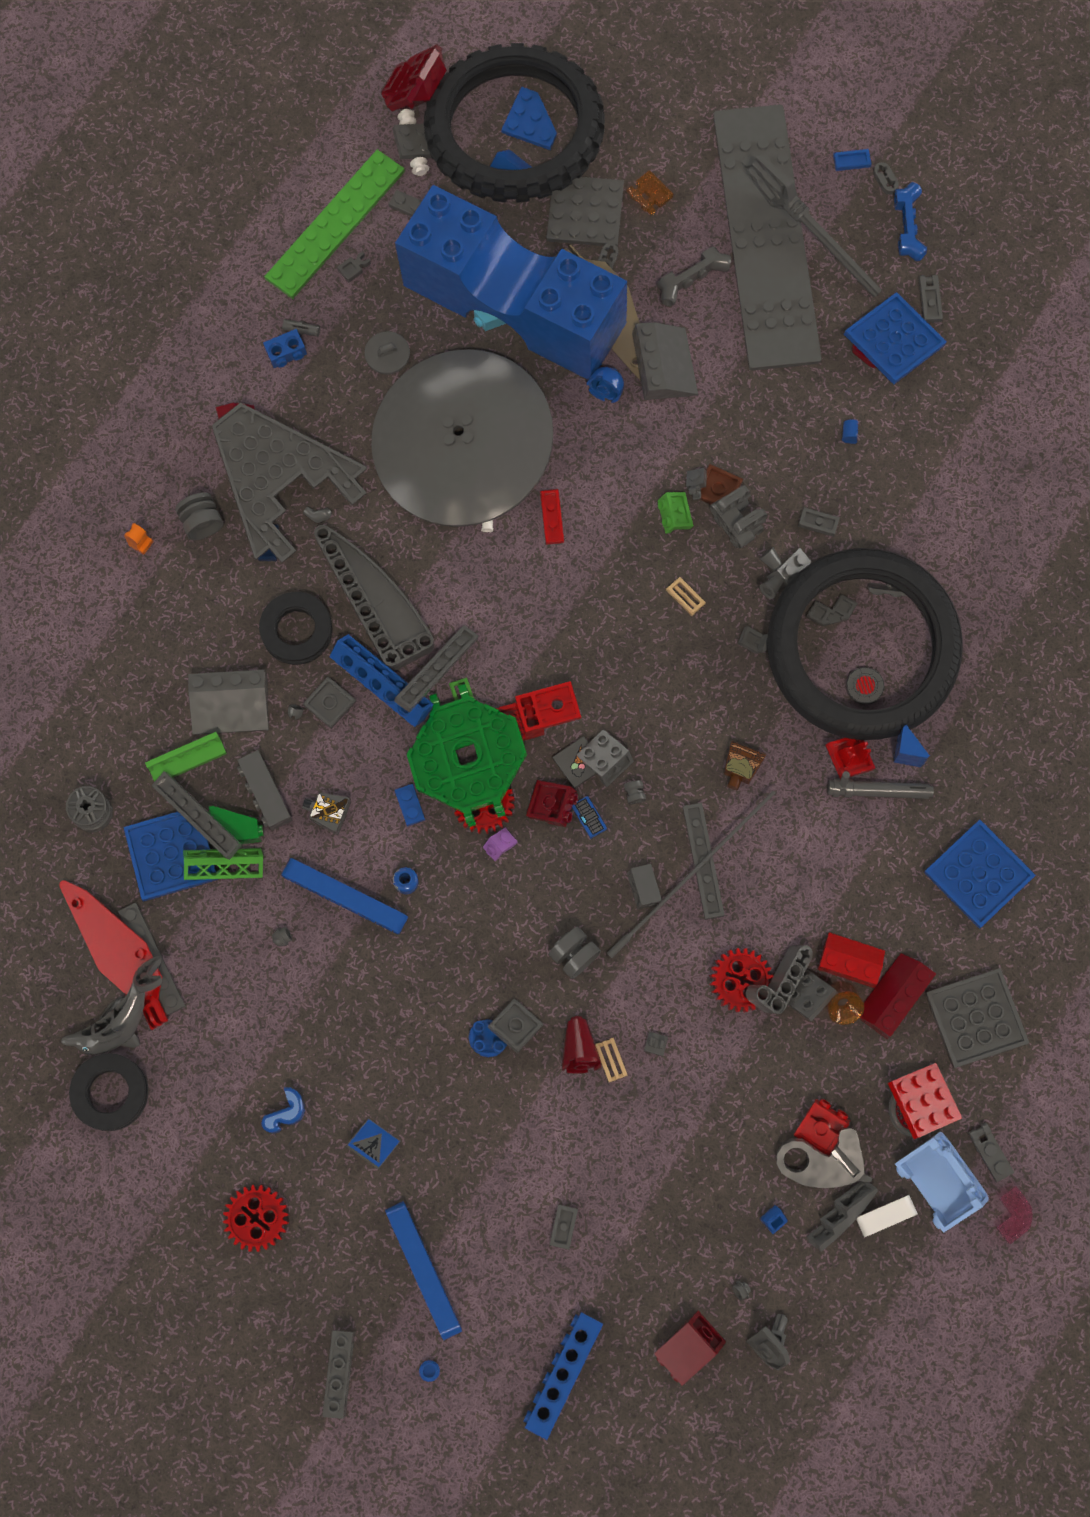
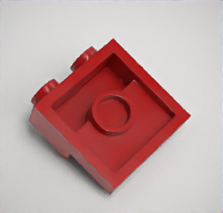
[794,1099,850,1156]

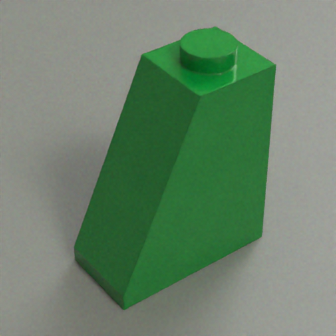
[209,806,264,844]

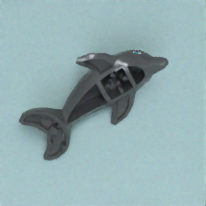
[61,956,163,1055]

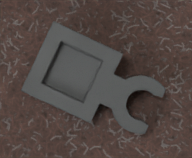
[337,252,371,283]

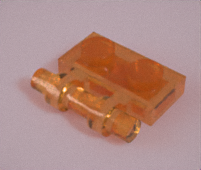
[627,170,673,215]

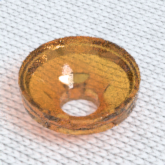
[828,991,864,1025]

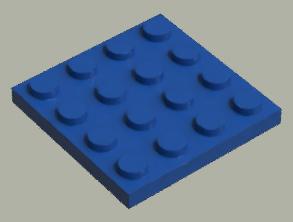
[844,292,946,384]
[124,812,218,902]
[924,820,1036,929]

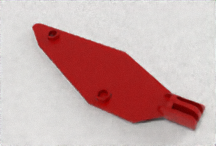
[59,880,169,1030]

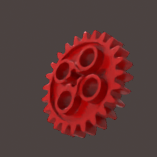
[453,789,515,834]
[709,948,773,1012]
[222,1185,289,1252]

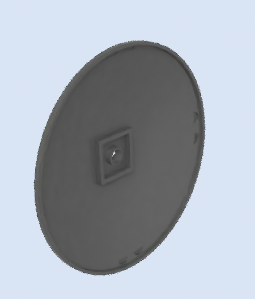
[371,349,553,527]

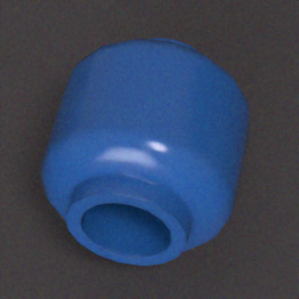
[393,867,419,895]

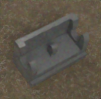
[627,864,662,910]

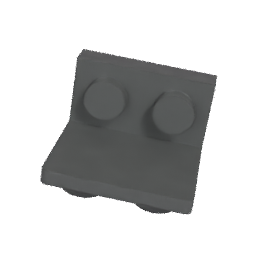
[577,730,634,787]

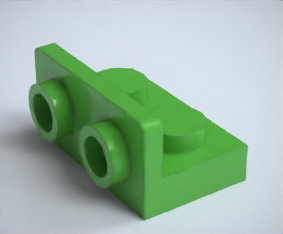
[658,492,693,534]

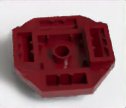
[381,44,447,111]

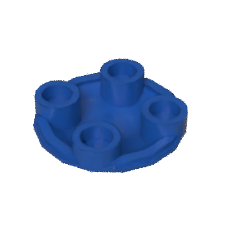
[469,1019,507,1057]

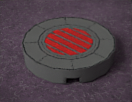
[846,667,885,705]

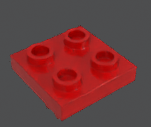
[825,738,875,780]

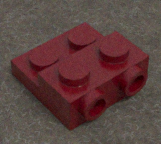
[526,780,578,827]

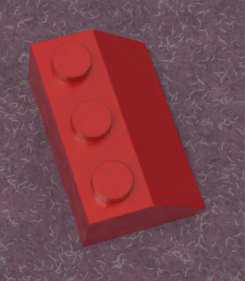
[817,932,885,988]

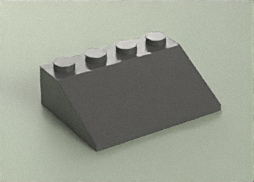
[632,322,698,400]
[188,670,269,735]

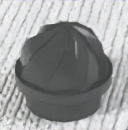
[272,927,292,946]

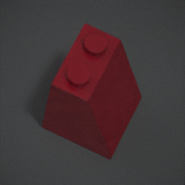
[654,1310,726,1386]

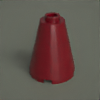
[562,1016,602,1074]

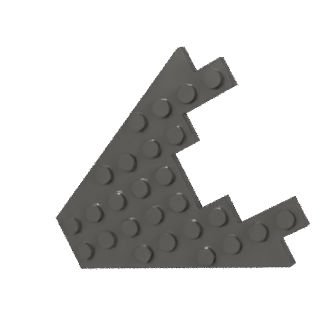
[212,403,367,564]

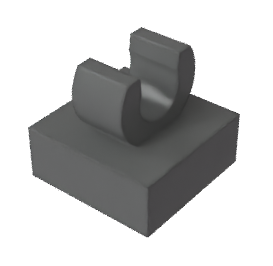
[644,1032,668,1057]

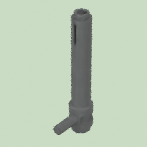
[827,771,934,799]

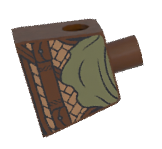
[724,741,766,790]

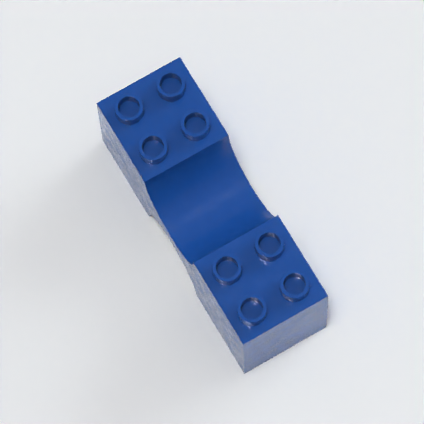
[395,185,627,380]

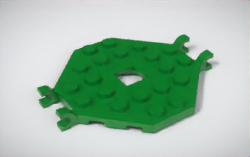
[407,684,527,827]

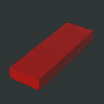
[540,489,564,545]

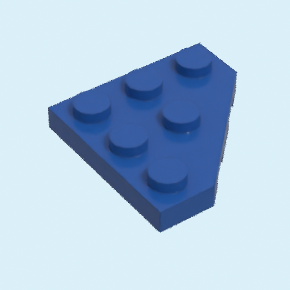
[501,87,557,150]

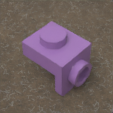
[483,828,517,861]

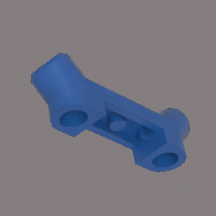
[894,182,927,261]

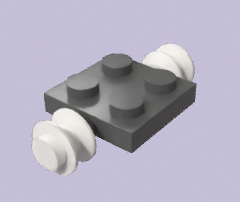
[392,109,432,176]

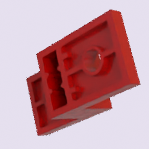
[496,681,581,741]

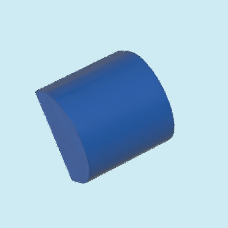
[842,420,858,444]
[760,1205,788,1234]

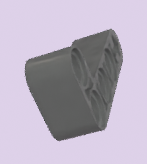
[746,945,813,1014]

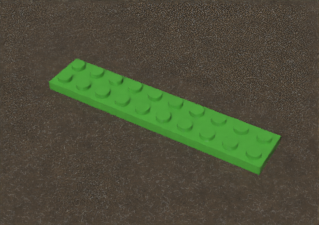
[264,149,405,299]

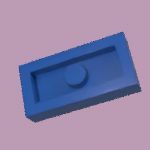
[395,784,425,827]

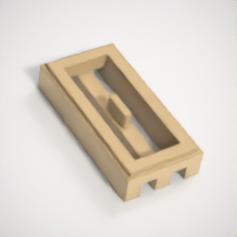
[666,577,706,616]
[595,1038,628,1083]

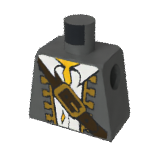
[302,793,351,836]

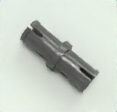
[282,319,321,337]

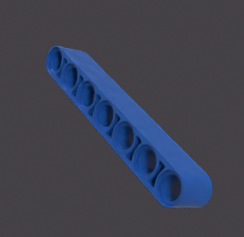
[281,858,408,935]
[385,1201,463,1340]

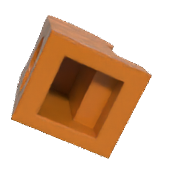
[124,523,153,555]

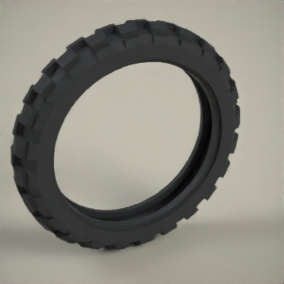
[424,43,605,203]

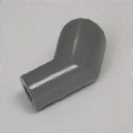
[303,507,332,523]

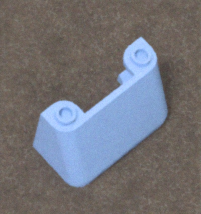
[895,1132,989,1233]

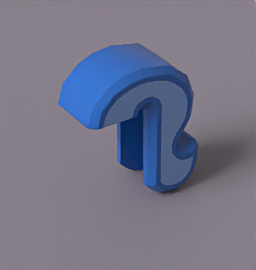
[261,1087,305,1134]

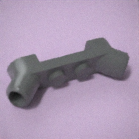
[657,247,731,306]

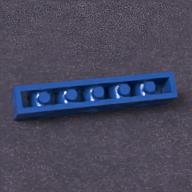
[330,634,434,727]
[523,1312,603,1440]

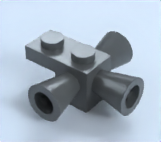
[759,547,811,599]

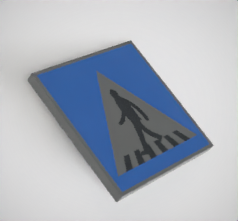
[346,1118,401,1170]

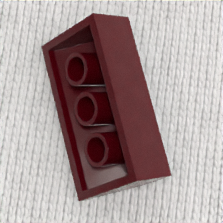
[855,953,936,1039]

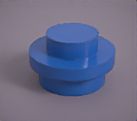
[419,1360,440,1382]

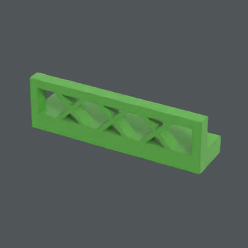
[145,732,227,782]
[183,848,263,880]

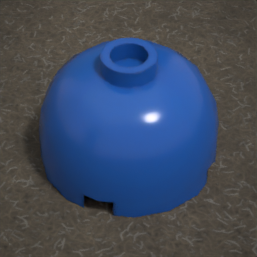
[586,367,624,403]

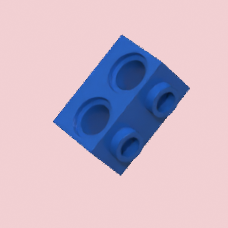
[263,329,307,368]

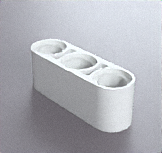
[856,1195,918,1237]

